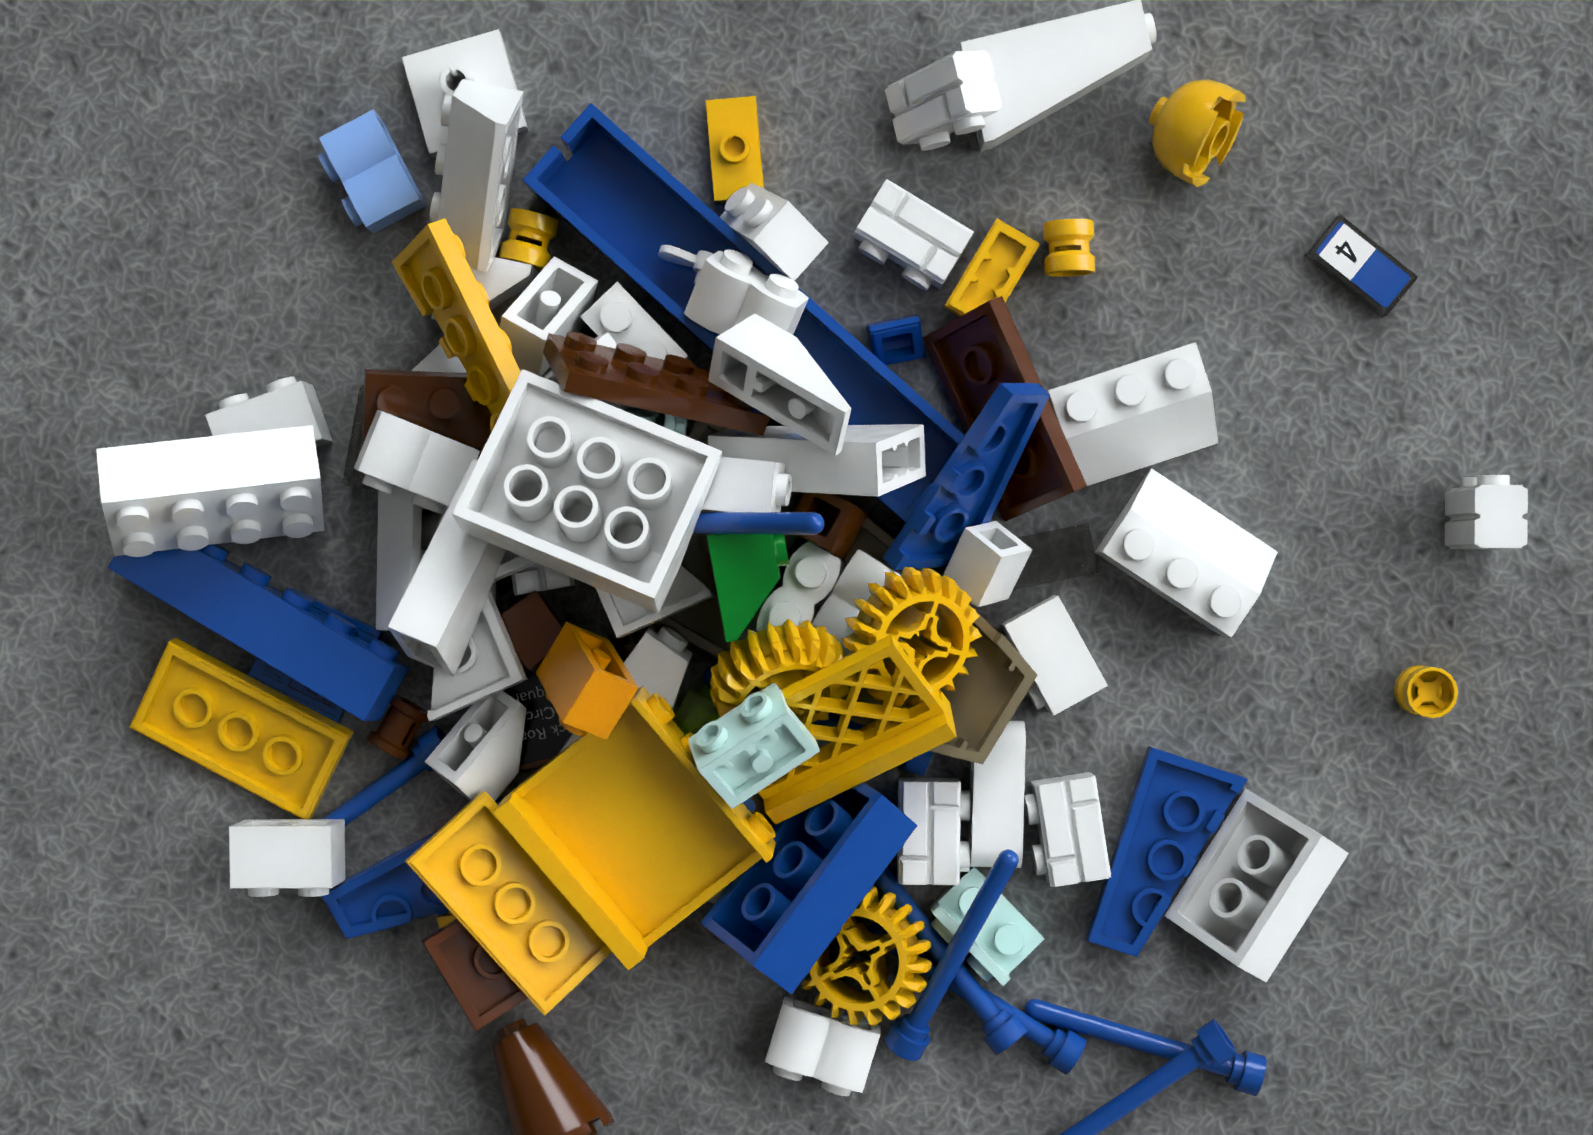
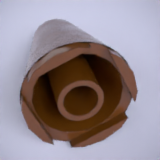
[492,1018,615,1135]

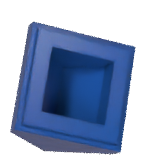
[867,314,925,365]

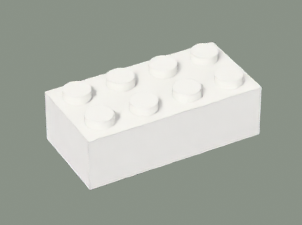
[96,425,325,557]

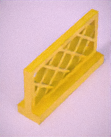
[758,634,957,825]

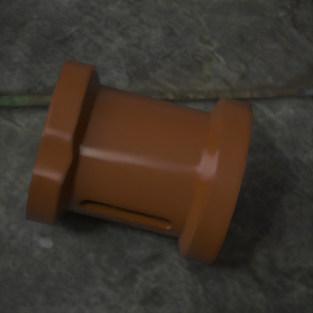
[367,694,429,760]

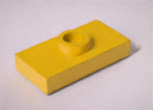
[705,96,764,204]
[944,218,1040,317]

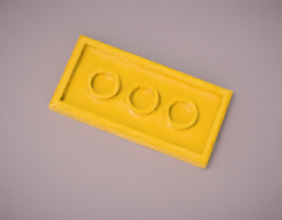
[129,637,354,819]
[404,791,612,1016]

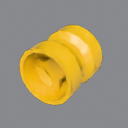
[498,208,560,271]
[1043,219,1095,277]
[1394,665,1458,718]

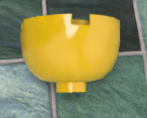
[1149,79,1246,187]

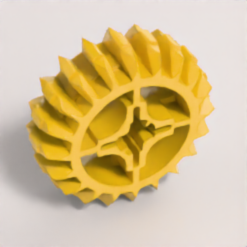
[841,567,982,707]
[710,619,849,724]
[802,886,932,1026]

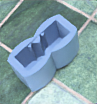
[318,110,427,234]

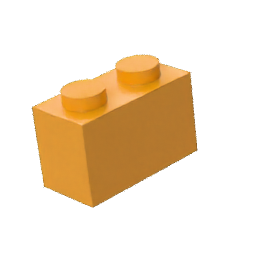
[536,622,639,740]

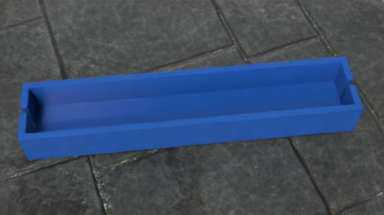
[522,103,965,525]

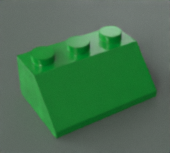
[707,534,789,642]

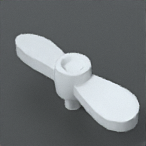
[658,245,713,284]

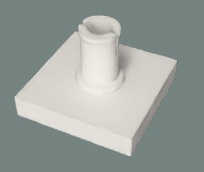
[402,29,528,157]

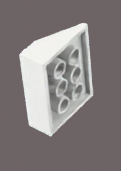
[452,369,722,614]

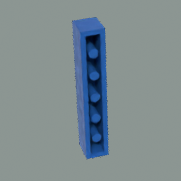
[108,544,410,721]

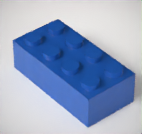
[701,783,918,995]

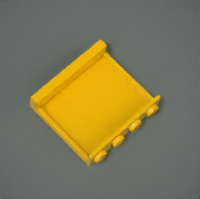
[493,686,776,971]

